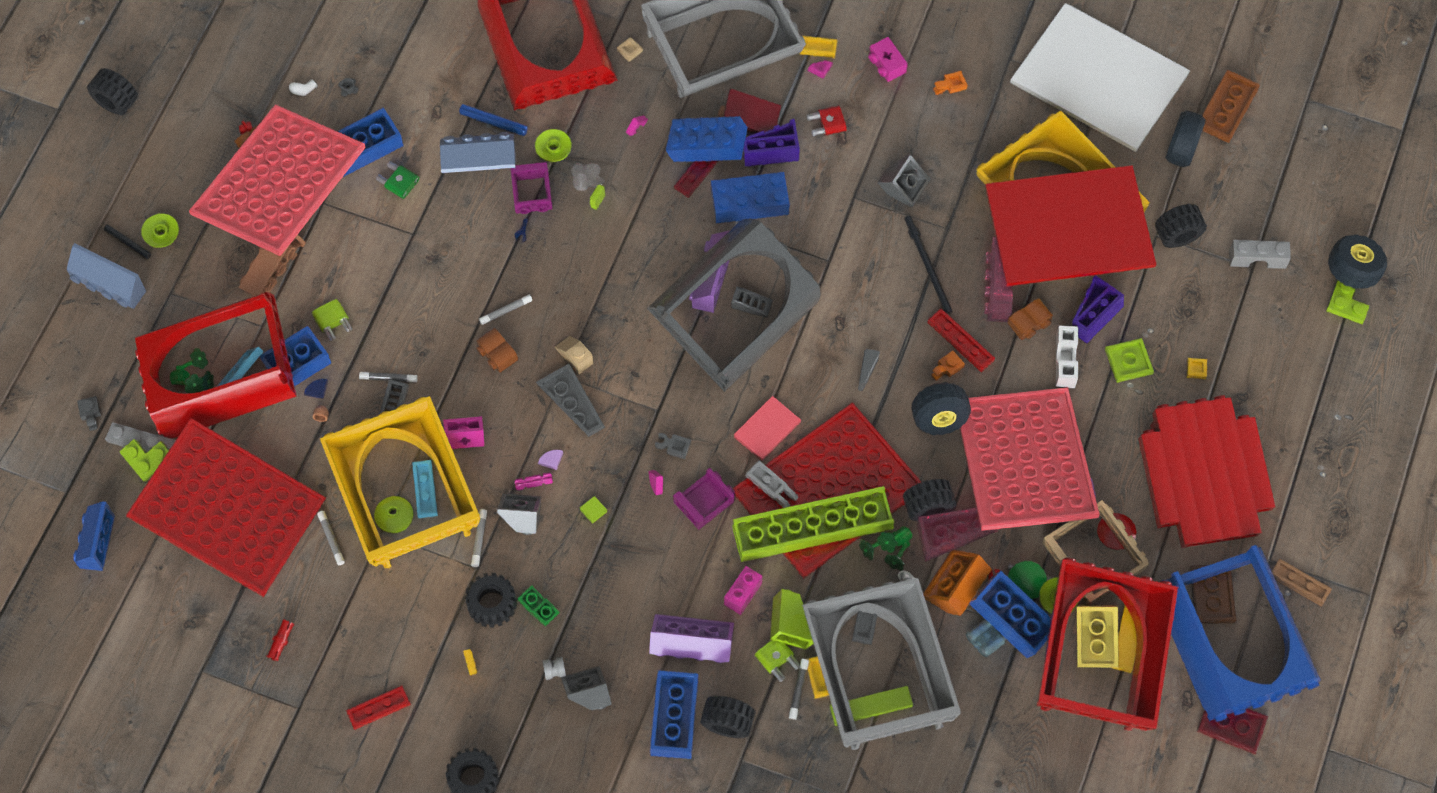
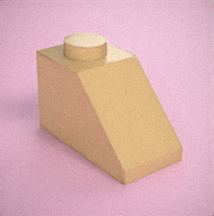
[555,336,593,375]

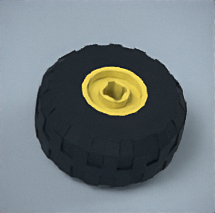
[1165,111,1206,167]
[1328,235,1388,289]
[911,382,971,435]

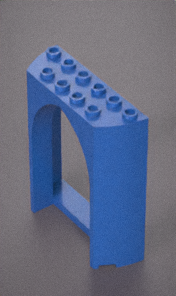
[1161,545,1320,722]

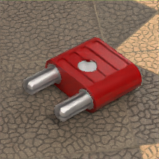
[807,105,847,136]

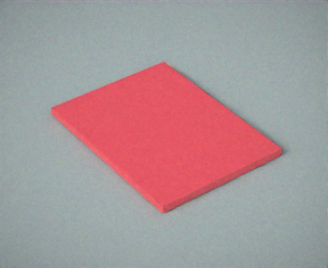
[189,104,366,256]
[960,387,1099,531]

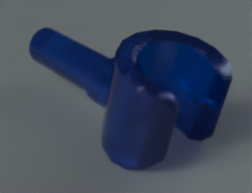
[515,218,528,242]

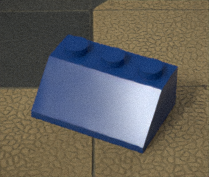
[259,326,331,386]
[73,501,115,571]

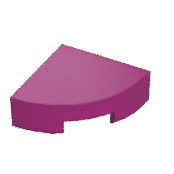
[808,60,833,79]
[626,115,648,136]
[649,470,663,495]

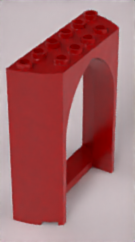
[477,0,617,110]
[135,292,297,439]
[1037,557,1178,731]

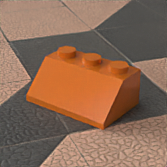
[923,549,991,616]

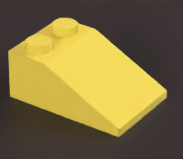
[1077,605,1118,668]

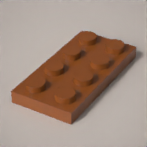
[1202,70,1260,143]

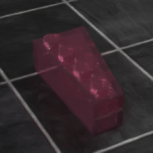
[984,237,1013,322]
[917,508,998,562]

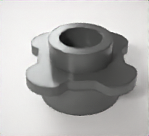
[338,78,358,97]

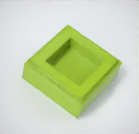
[590,185,605,210]
[580,496,607,524]

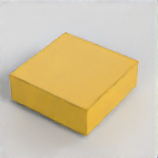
[1186,358,1207,379]
[463,649,477,675]

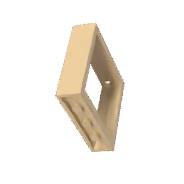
[1042,500,1149,605]

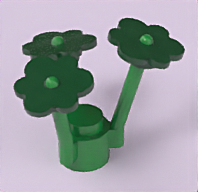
[170,348,214,394]
[859,526,913,571]

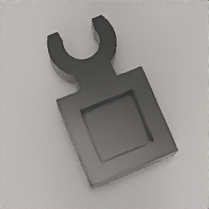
[655,433,691,459]

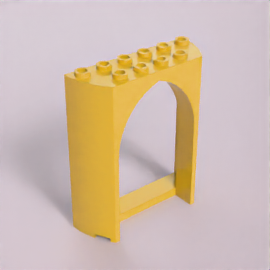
[976,110,1150,212]
[320,396,480,568]

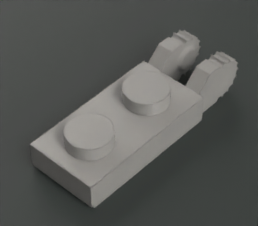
[746,461,798,508]

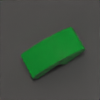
[517,585,560,626]

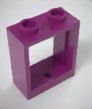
[510,162,552,214]

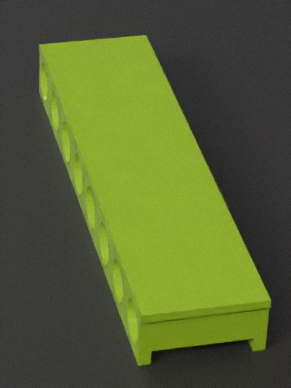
[732,486,894,562]

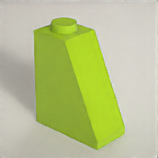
[770,589,813,650]

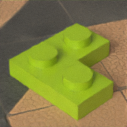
[1326,280,1369,324]
[119,439,169,481]

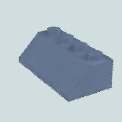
[440,132,516,173]
[66,243,146,309]

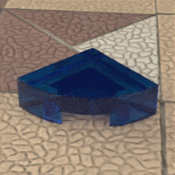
[304,379,328,399]

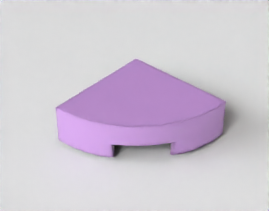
[538,450,563,470]

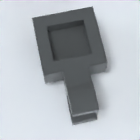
[77,396,101,431]

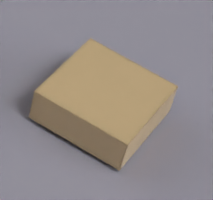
[617,37,643,62]

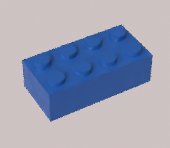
[337,108,404,177]
[666,116,748,162]
[711,172,790,224]
[969,571,1051,658]
[650,670,698,759]

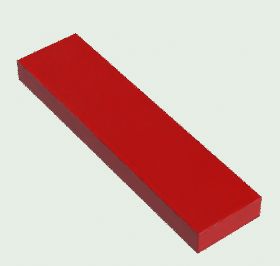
[927,309,995,372]

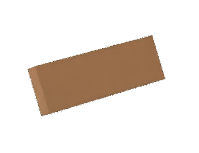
[1272,558,1332,607]

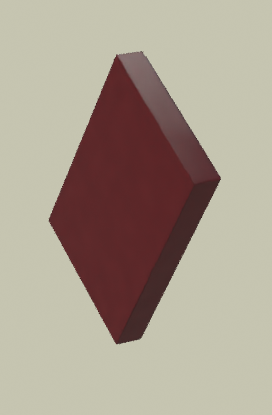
[723,88,781,133]
[1197,708,1268,754]

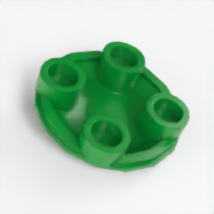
[1008,561,1047,600]

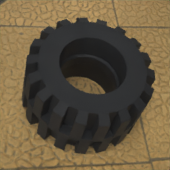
[87,68,138,115]
[1155,204,1207,248]
[903,479,957,522]
[465,573,517,628]
[700,696,756,738]
[446,748,499,793]

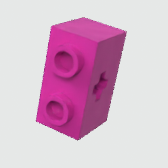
[868,37,908,82]
[443,416,484,449]
[724,566,763,615]

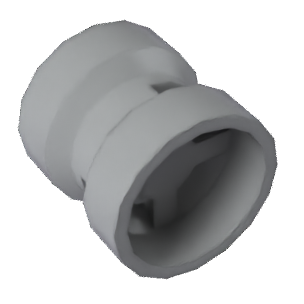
[543,657,566,680]

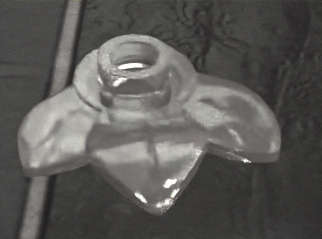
[571,162,605,191]

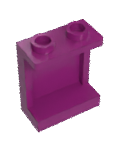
[673,468,735,530]

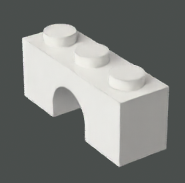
[1056,326,1078,388]

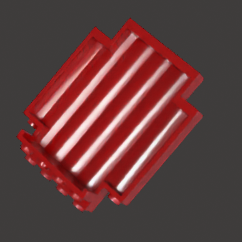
[1138,395,1276,548]

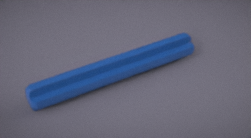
[459,104,528,136]

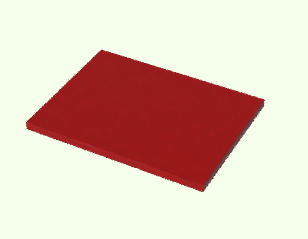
[985,165,1156,286]
[732,402,921,579]
[126,418,326,597]

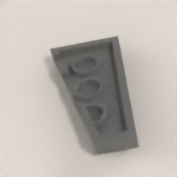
[536,364,605,437]

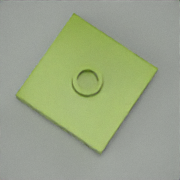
[1105,338,1154,383]

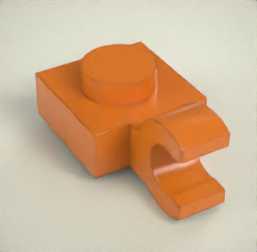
[933,71,968,95]
[931,351,965,381]

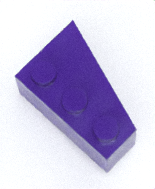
[743,118,800,167]
[1072,275,1124,344]

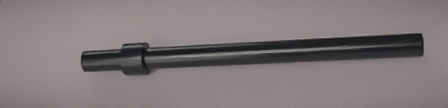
[904,216,953,314]

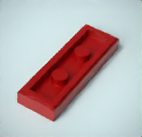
[346,685,411,730]

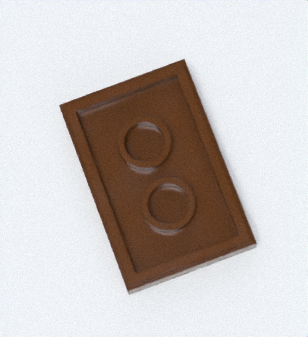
[1190,565,1236,624]

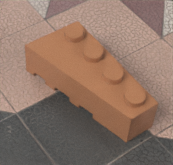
[238,235,306,296]

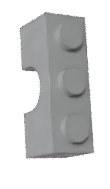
[1229,240,1291,269]

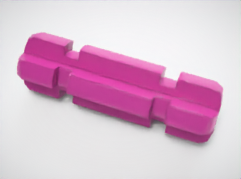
[514,472,553,490]

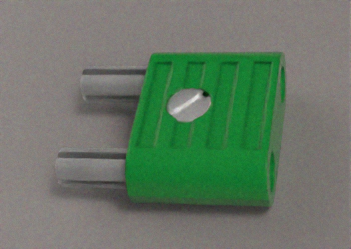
[376,161,420,199]

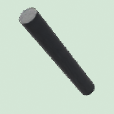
[104,224,151,259]

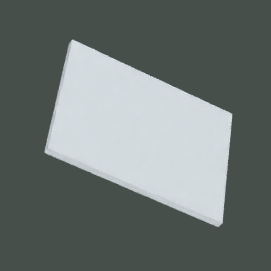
[1010,3,1190,152]

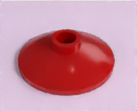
[1097,513,1136,550]

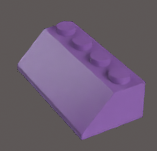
[689,230,730,313]
[649,614,734,663]

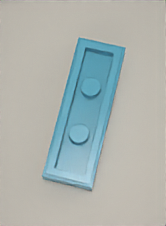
[412,460,438,518]

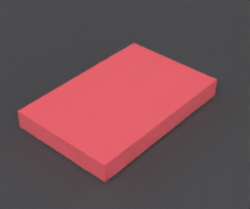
[734,396,801,461]

